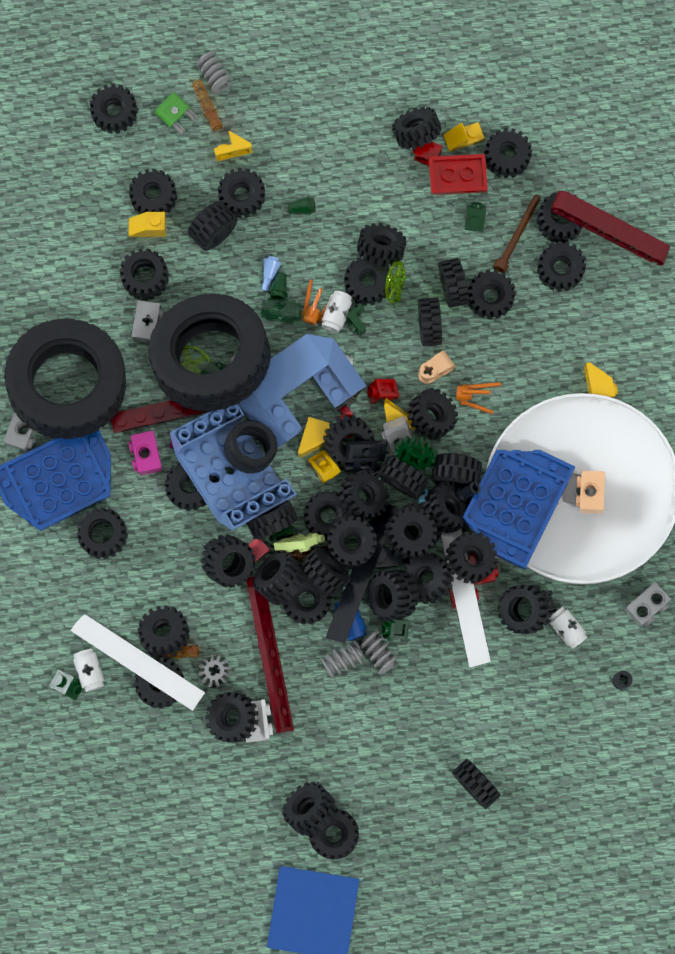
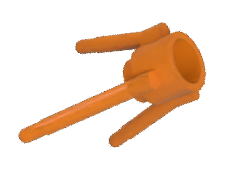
[301,280,327,325]
[456,382,501,414]

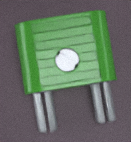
[154,92,198,135]

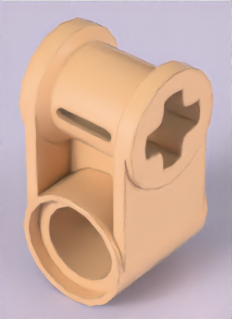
[419,351,456,384]

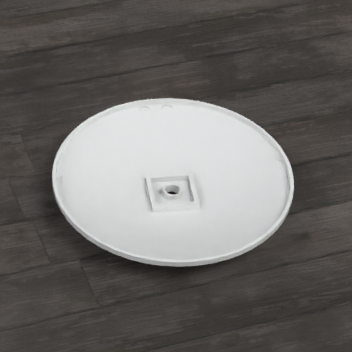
[486,393,675,584]

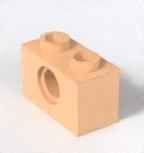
[576,471,605,514]

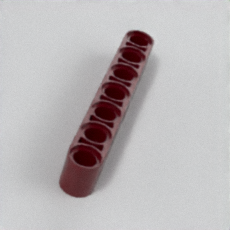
[551,191,670,266]

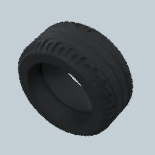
[224,420,277,474]

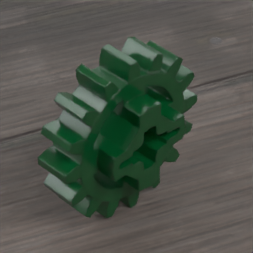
[394,435,437,471]

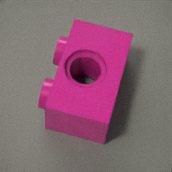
[128,431,163,476]

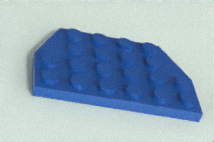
[0,430,111,531]
[463,450,575,570]

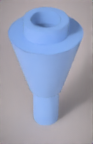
[262,256,282,292]

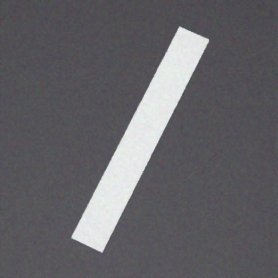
[441,529,491,668]
[71,614,205,711]

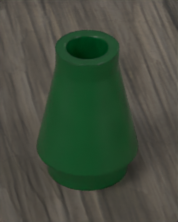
[288,196,316,215]
[269,272,288,302]

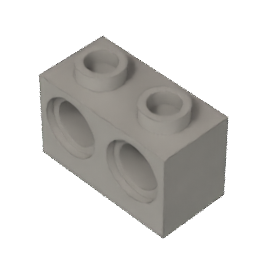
[624,582,671,627]

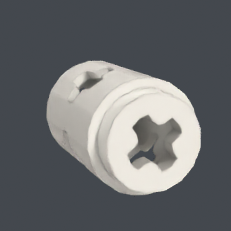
[321,291,352,333]
[548,606,587,649]
[73,649,105,692]

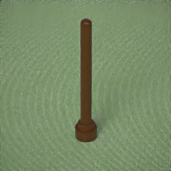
[492,194,541,273]

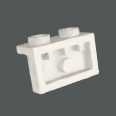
[246,699,273,743]

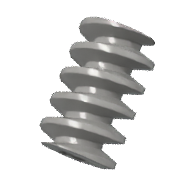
[197,51,232,94]
[360,630,400,675]
[320,640,364,678]

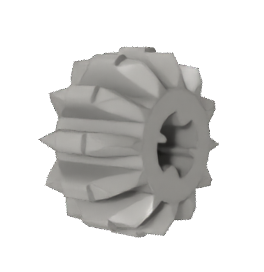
[198,654,232,688]

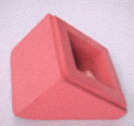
[248,539,270,564]

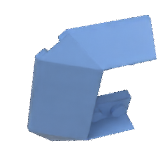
[239,334,366,448]

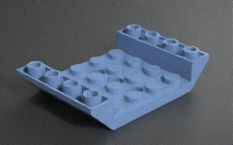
[170,404,297,530]

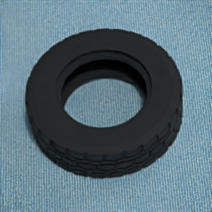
[148,294,271,411]
[4,318,126,439]

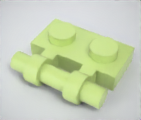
[273,533,325,552]

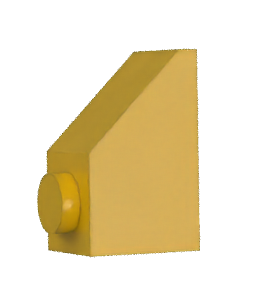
[129,212,167,237]
[584,362,618,398]
[298,417,331,458]

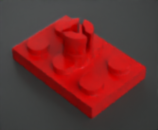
[428,154,488,195]

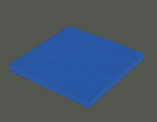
[267,866,360,954]

